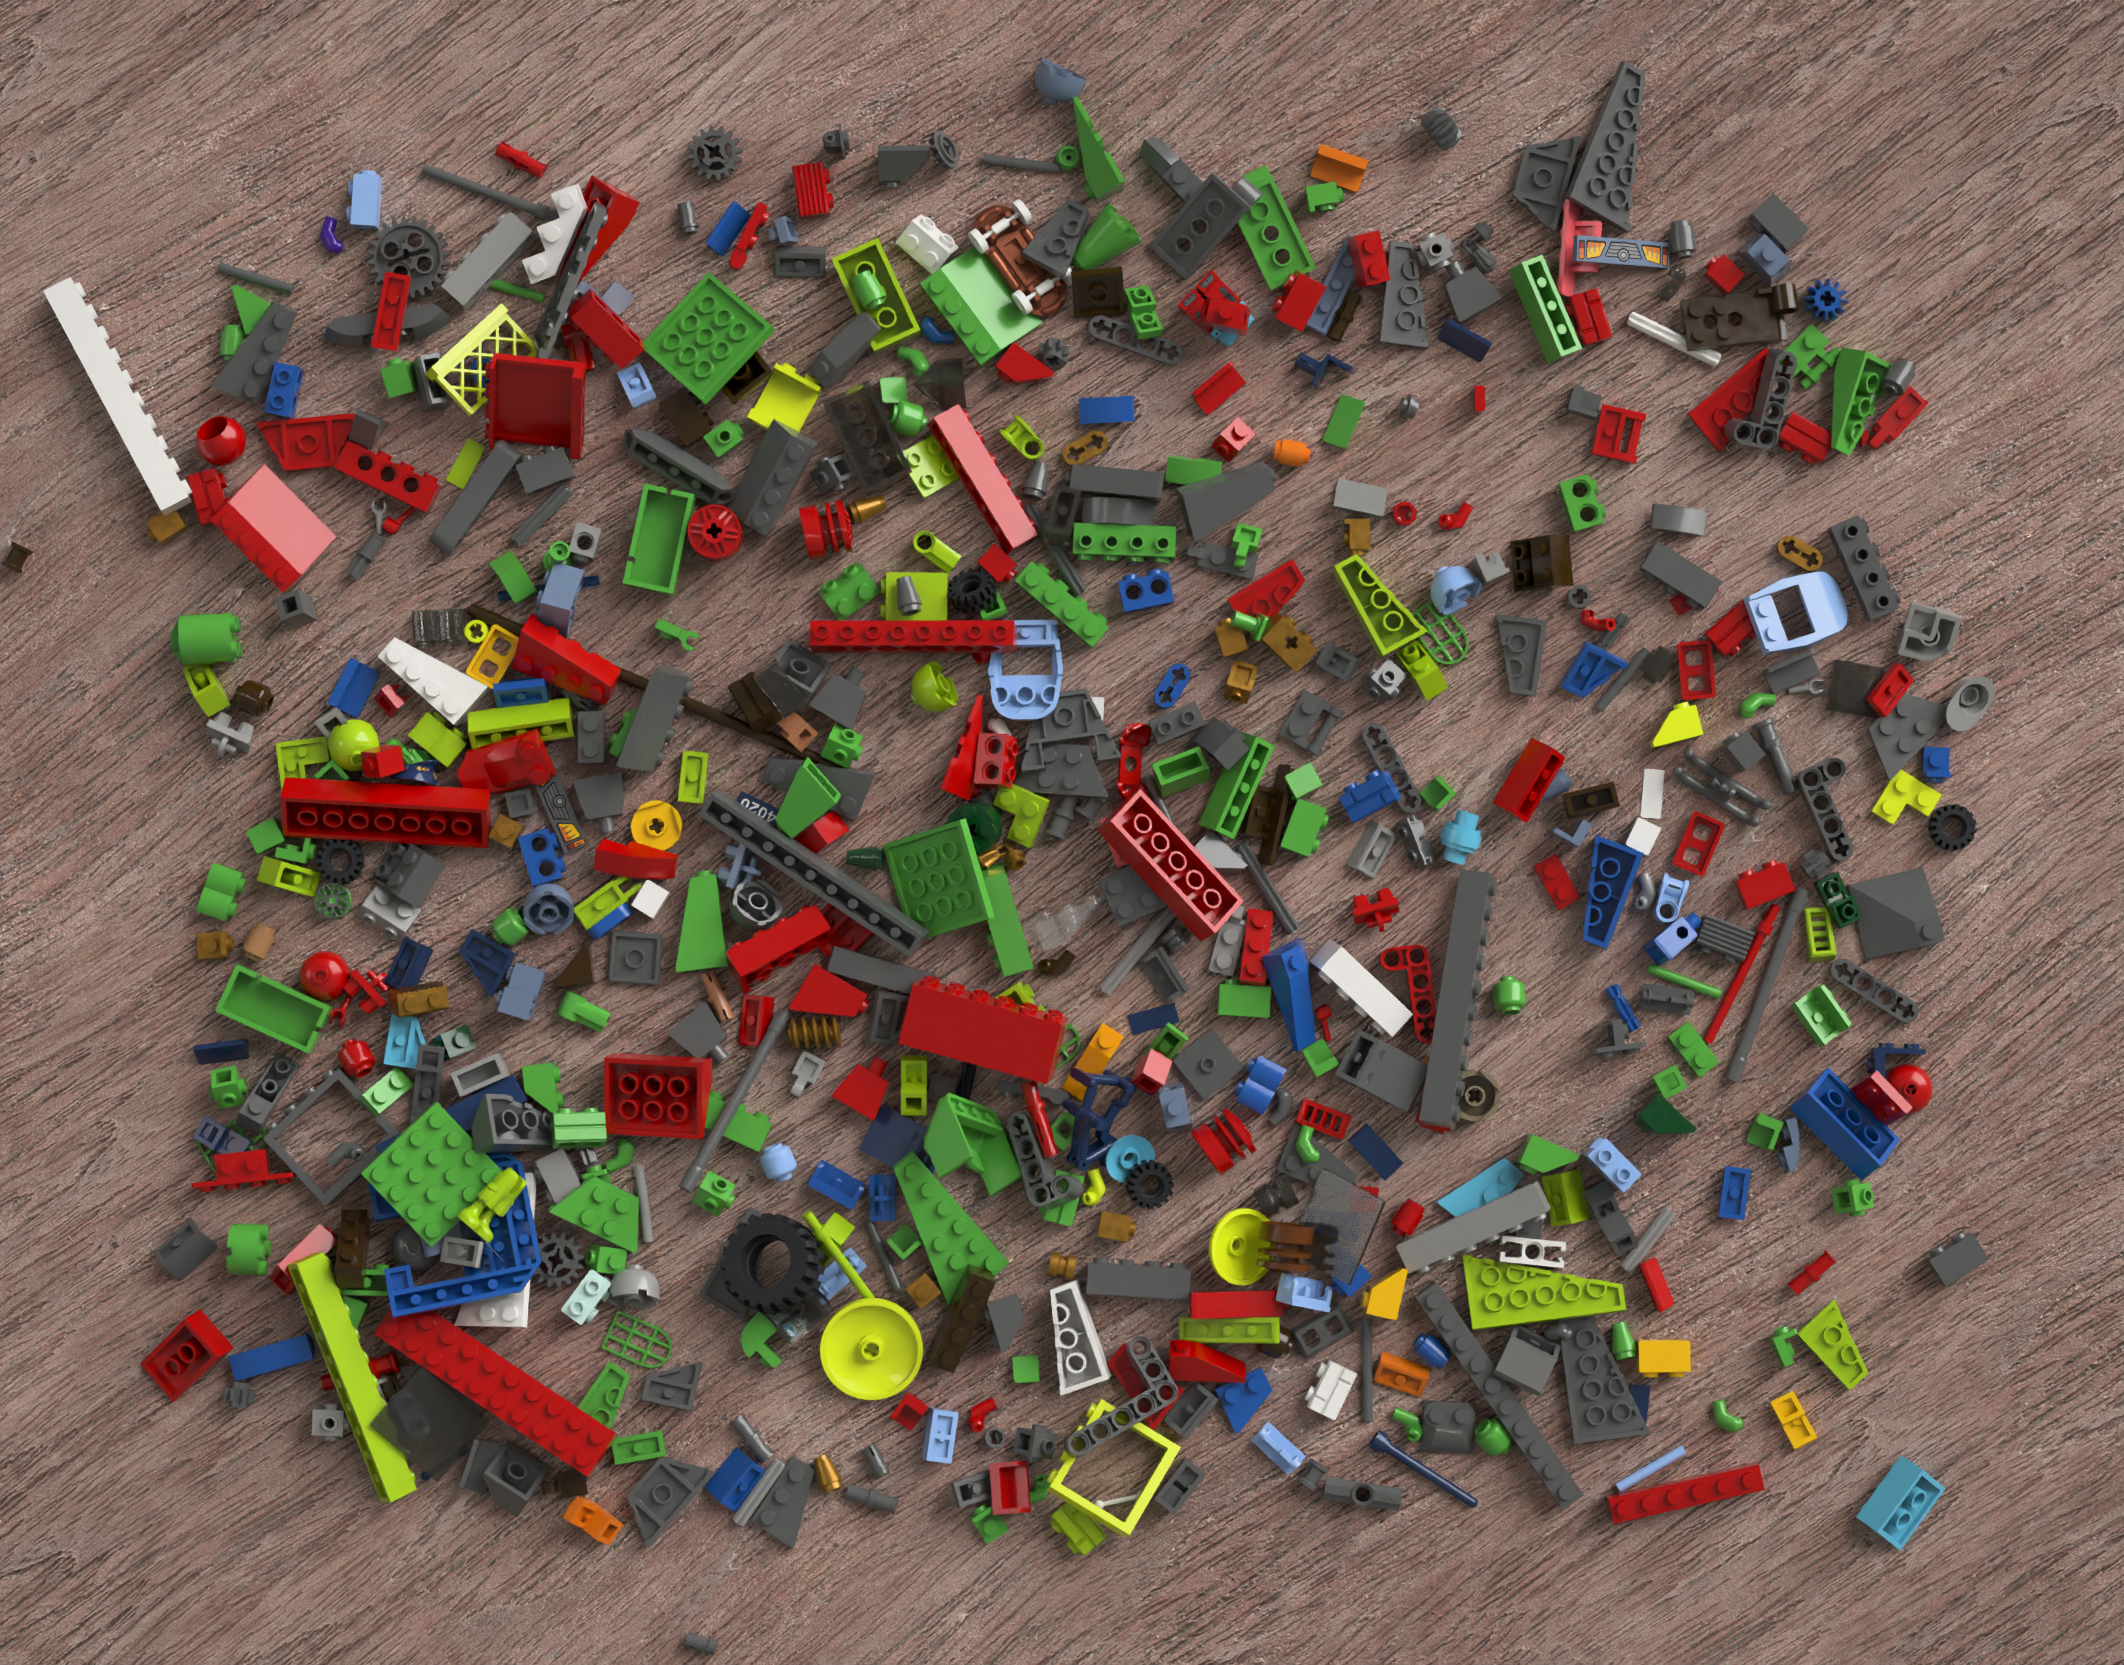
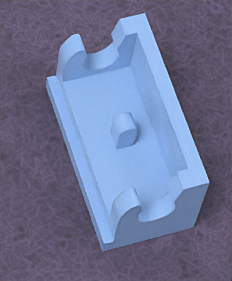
[1275,1273,1332,1313]
[921,1407,959,1464]

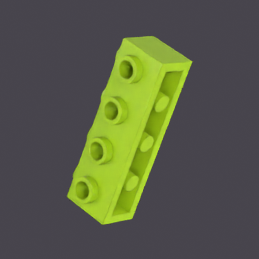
[468,698,574,749]

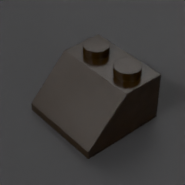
[721,350,774,405]

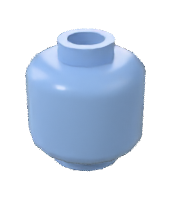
[759,1142,797,1183]

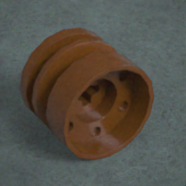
[1256,1221,1315,1273]

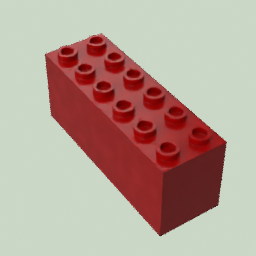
[898,975,1068,1084]

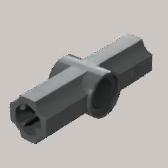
[1322,1477,1402,1511]

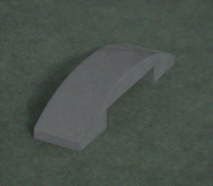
[409,1044,445,1126]

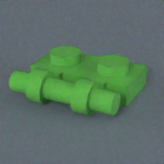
[1779,324,1841,390]

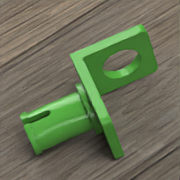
[1230,610,1270,642]

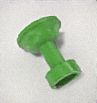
[543,541,573,571]

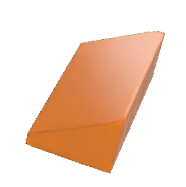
[1373,1352,1430,1398]

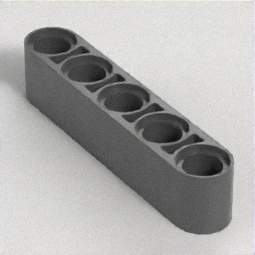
[429,440,523,555]

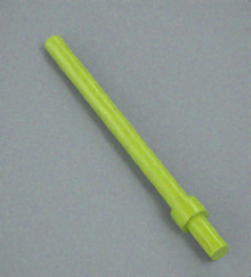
[802,1210,875,1299]

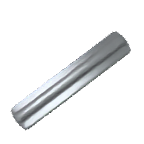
[1620,1207,1676,1273]
[733,1458,785,1527]

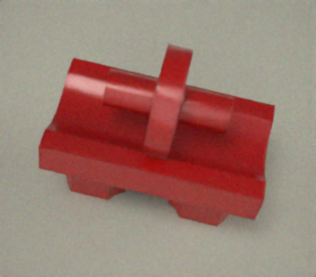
[1352,888,1400,933]
[343,968,389,1015]

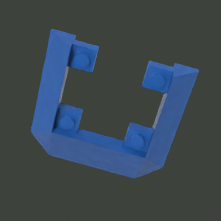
[368,1152,542,1318]

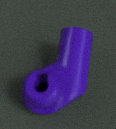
[320,216,343,254]

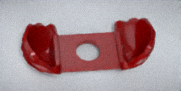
[1117,723,1151,800]

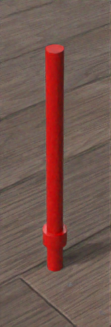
[1703,903,1781,1044]

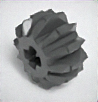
[1421,106,1462,151]

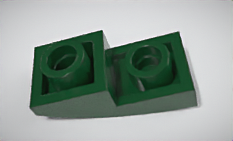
[1813,872,1862,929]

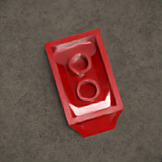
[456,728,557,796]

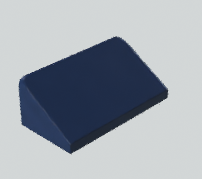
[1438,318,1492,362]
[384,937,433,989]
[193,1039,250,1065]

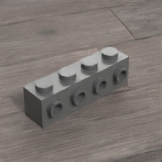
[1827,515,1900,622]
[1086,1257,1191,1300]

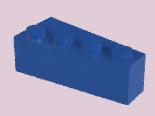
[1583,835,1644,951]

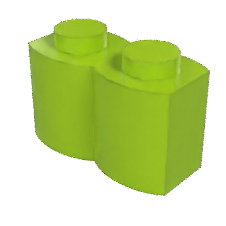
[408,711,468,768]

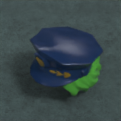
[386,738,440,786]

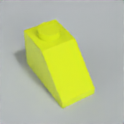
[1650,702,1703,748]

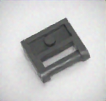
[1279,690,1344,757]

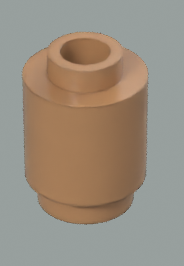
[242,922,276,962]

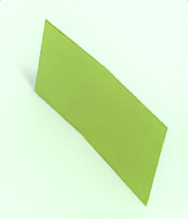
[446,438,486,490]

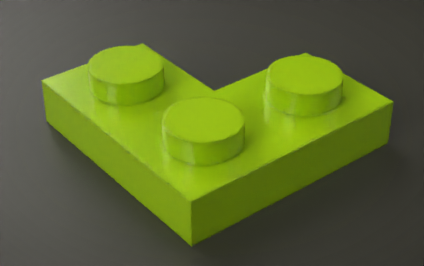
[275,736,331,791]
[993,783,1050,848]

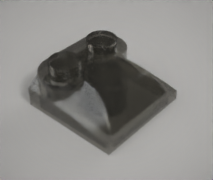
[1825,660,1884,719]

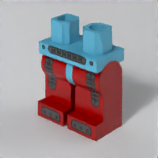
[1178,269,1255,347]

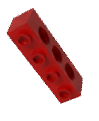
[334,440,442,514]

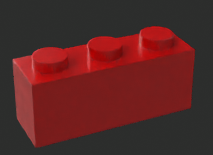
[568,289,645,369]
[1493,737,1566,823]

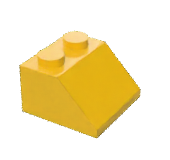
[1360,1267,1408,1320]

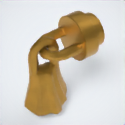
[977,842,1025,871]

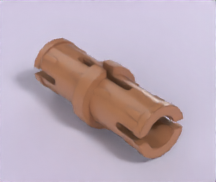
[699,970,734,1023]

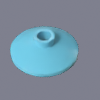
[1105,1135,1155,1183]

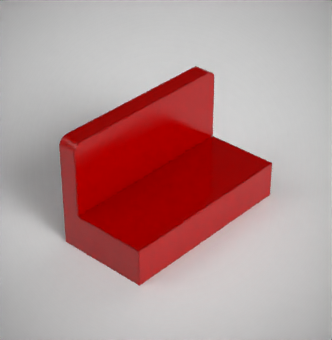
[1191,361,1246,416]

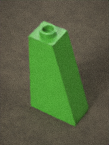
[676,870,728,973]

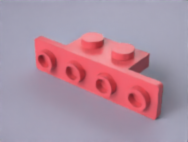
[1556,193,1602,298]

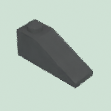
[808,311,881,387]

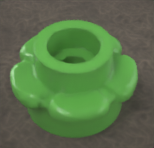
[1056,145,1081,170]

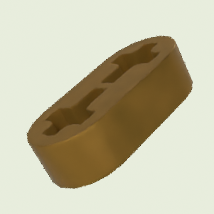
[1063,430,1108,466]
[1776,535,1823,572]

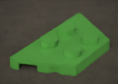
[548,1175,639,1254]

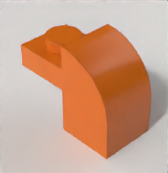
[563,1496,624,1546]

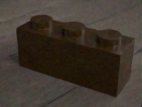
[335,1209,370,1288]

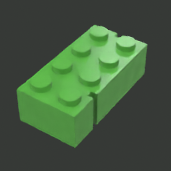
[623,483,696,597]
[215,964,334,1054]

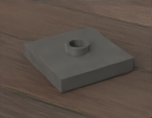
[1172,1028,1244,1100]

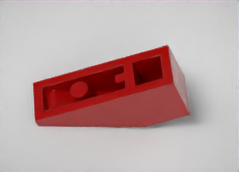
[1169,1340,1246,1383]

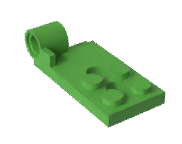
[1237,165,1316,291]

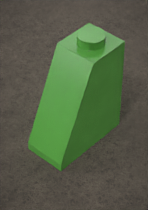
[775,757,841,839]

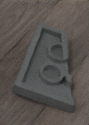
[1022,199,1090,280]
[1497,614,1548,697]
[1276,1123,1357,1198]

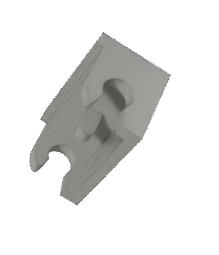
[1471,551,1510,586]

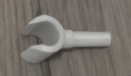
[371,497,387,534]
[1789,679,1826,695]

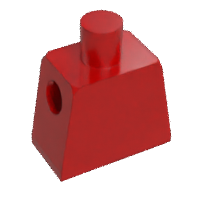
[1198,297,1251,336]
[832,1056,889,1121]

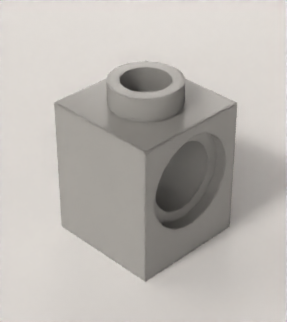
[569,522,604,563]

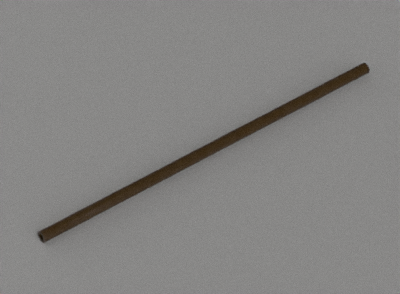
[467,603,858,771]

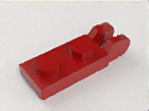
[729,202,770,271]

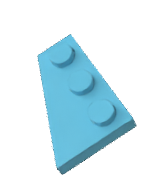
[1436,1158,1524,1217]

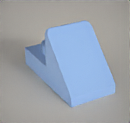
[617,362,656,408]

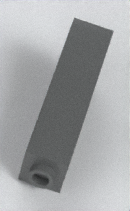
[1176,461,1276,542]
[1065,464,1164,503]

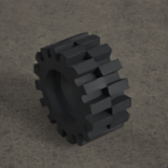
[947,568,997,615]
[1928,804,1977,851]
[316,839,365,884]
[1125,1160,1174,1210]

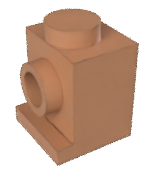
[777,707,818,752]

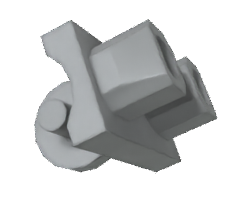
[206,712,254,757]

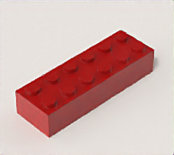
[1097,789,1244,942]

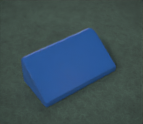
[706,201,750,256]

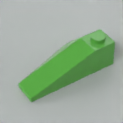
[1072,96,1125,203]
[1831,347,1891,456]

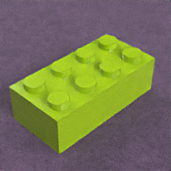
[832,238,921,355]

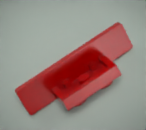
[192,1149,297,1192]

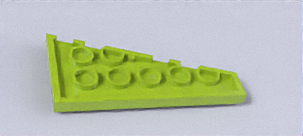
[1462,1254,1626,1331]

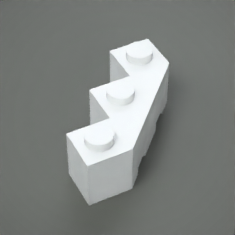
[522,184,588,284]

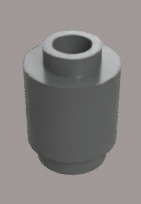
[1668,220,1697,259]
[1881,358,1916,396]

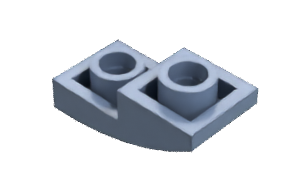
[1777,1117,1799,1172]

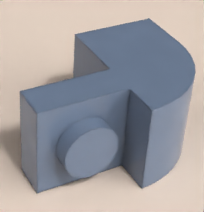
[576,279,634,315]

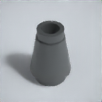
[1022,461,1048,501]
[896,576,922,616]

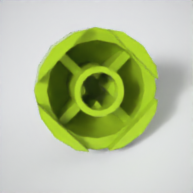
[910,660,958,713]
[327,719,380,772]

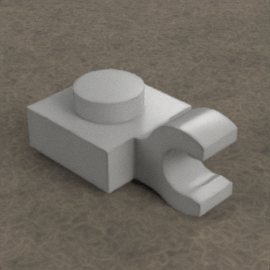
[790,1050,826,1097]

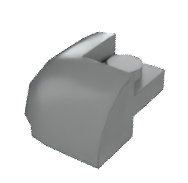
[1897,601,1962,661]

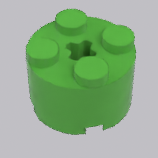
[226,1223,272,1276]

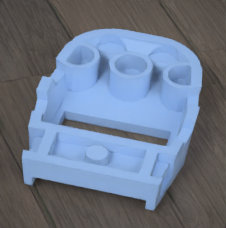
[1743,572,1848,656]
[988,620,1063,721]

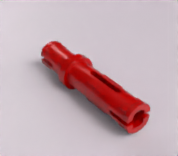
[1020,1081,1059,1158]

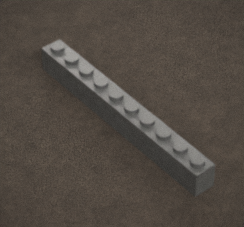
[698,789,930,957]
[1419,869,1497,1128]
[1414,1282,1584,1510]

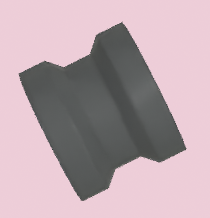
[1159,925,1192,956]

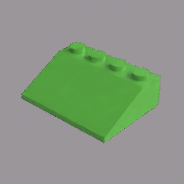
[920,247,1042,369]

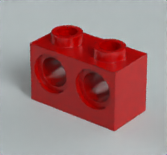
[973,733,1018,789]

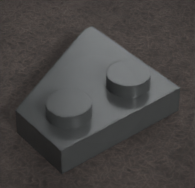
[866,991,910,1045]

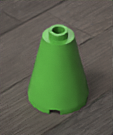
[1072,203,1143,270]

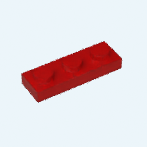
[371,272,412,353]
[1239,908,1274,987]

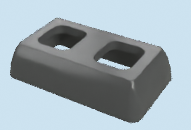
[1290,1303,1354,1359]

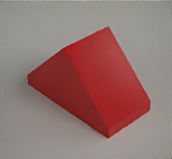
[794,811,850,855]

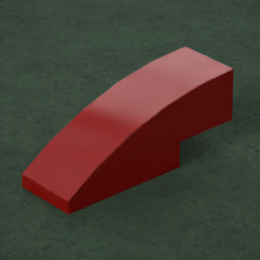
[593,838,678,879]

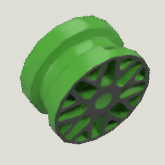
[314,883,353,919]

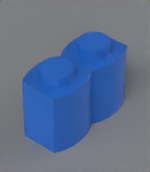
[1234,1055,1287,1115]

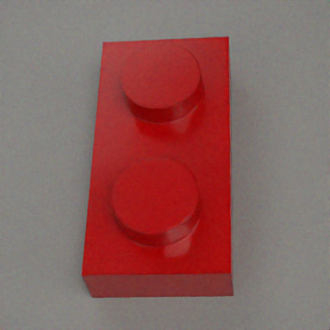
[1866,663,1914,717]
[1533,854,1581,911]

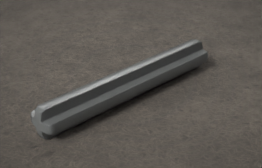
[1024,505,1086,596]
[1235,843,1299,934]

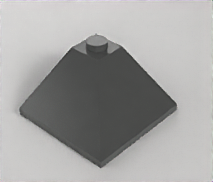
[1848,867,1945,959]

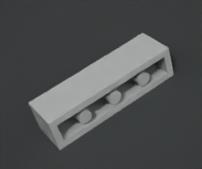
[441,211,536,311]

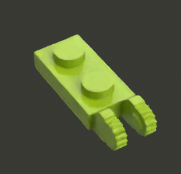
[574,876,643,930]

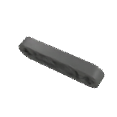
[1089,315,1183,366]
[1361,722,1421,813]
[1829,959,1919,1023]

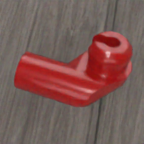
[1579,610,1616,632]
[967,1397,997,1433]

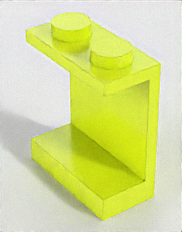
[747,363,822,432]

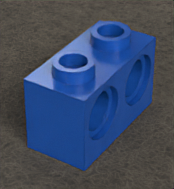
[264,362,304,419]
[1118,568,1174,614]
[518,828,567,887]

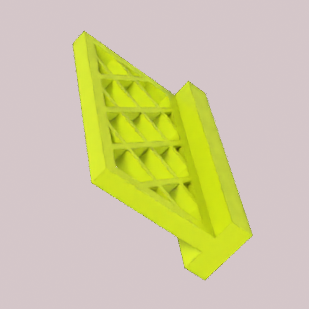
[425,303,537,417]

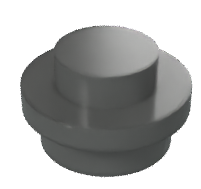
[1398,394,1419,419]

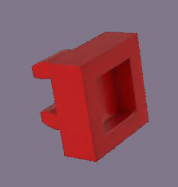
[374,684,409,718]

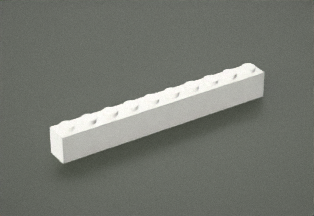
[43,277,193,516]

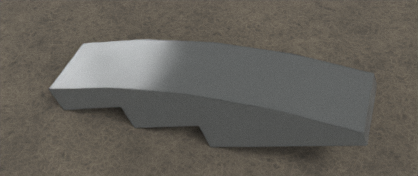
[826,946,936,994]

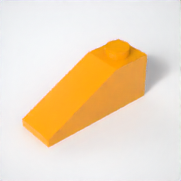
[1062,1023,1124,1101]

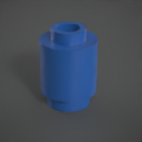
[1412,1332,1452,1370]

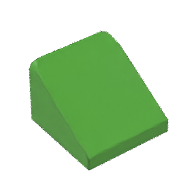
[879,377,908,405]
[1012,1355,1040,1383]

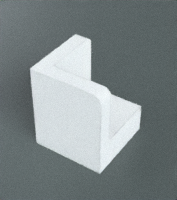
[1625,817,1661,857]
[631,880,671,919]

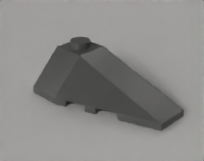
[471,1094,553,1153]

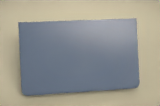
[1548,819,1592,849]

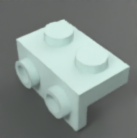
[561,1269,612,1325]

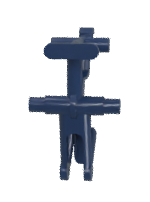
[1062,1068,1155,1171]

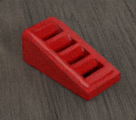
[1295,1098,1351,1140]

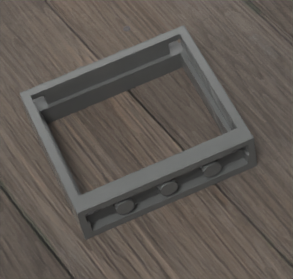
[263,1068,401,1206]

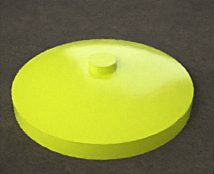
[820,1298,923,1400]

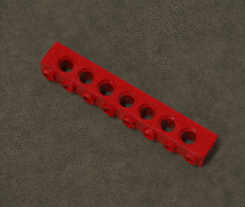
[809,620,1017,653]

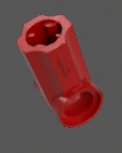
[561,323,595,372]

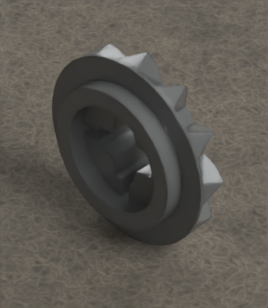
[929,130,958,170]

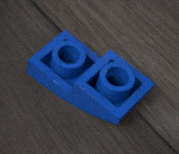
[1079,395,1135,424]

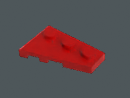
[1108,1343,1184,1430]

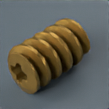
[788,1016,841,1050]

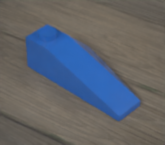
[1261,937,1316,1052]

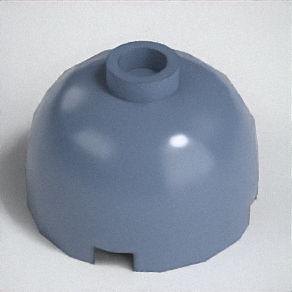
[1034,59,1086,106]
[523,883,574,935]

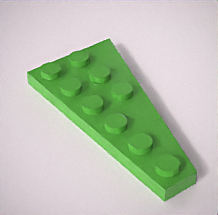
[892,1150,1009,1306]

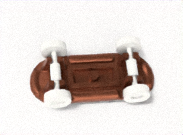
[968,199,1072,317]

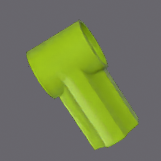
[913,531,962,574]

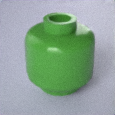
[888,400,927,437]
[492,908,530,945]
[1492,976,1526,1016]
[1475,1418,1513,1456]

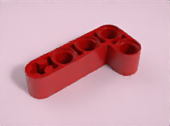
[1379,945,1436,1044]

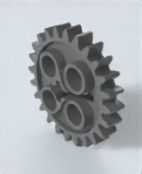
[367,216,451,300]

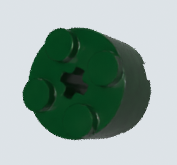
[946,802,1002,855]

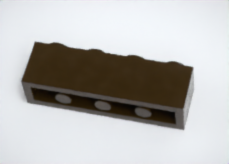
[926,1264,996,1374]

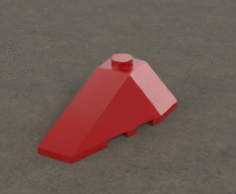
[560,175,640,283]
[940,695,983,802]

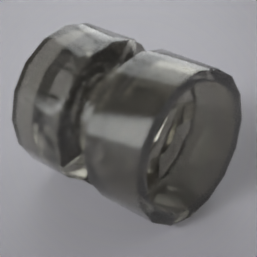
[1253,1174,1299,1219]

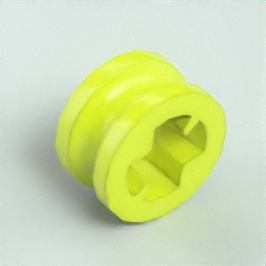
[465,620,489,644]

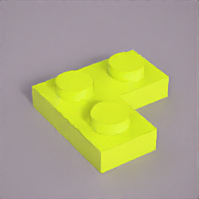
[1870,770,1942,825]

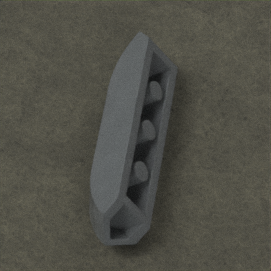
[1139,137,1235,236]
[323,304,452,347]
[624,429,735,506]

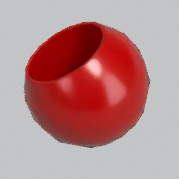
[195,416,247,466]

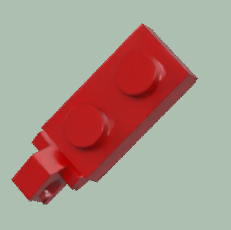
[1866,386,1928,450]

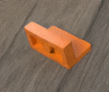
[1310,144,1369,193]

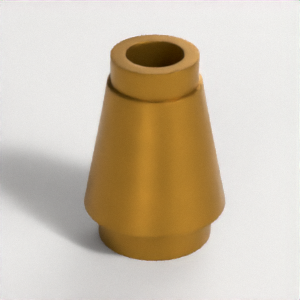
[847,495,887,524]
[813,1454,843,1494]

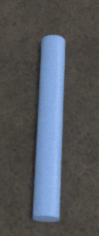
[1616,1445,1687,1493]

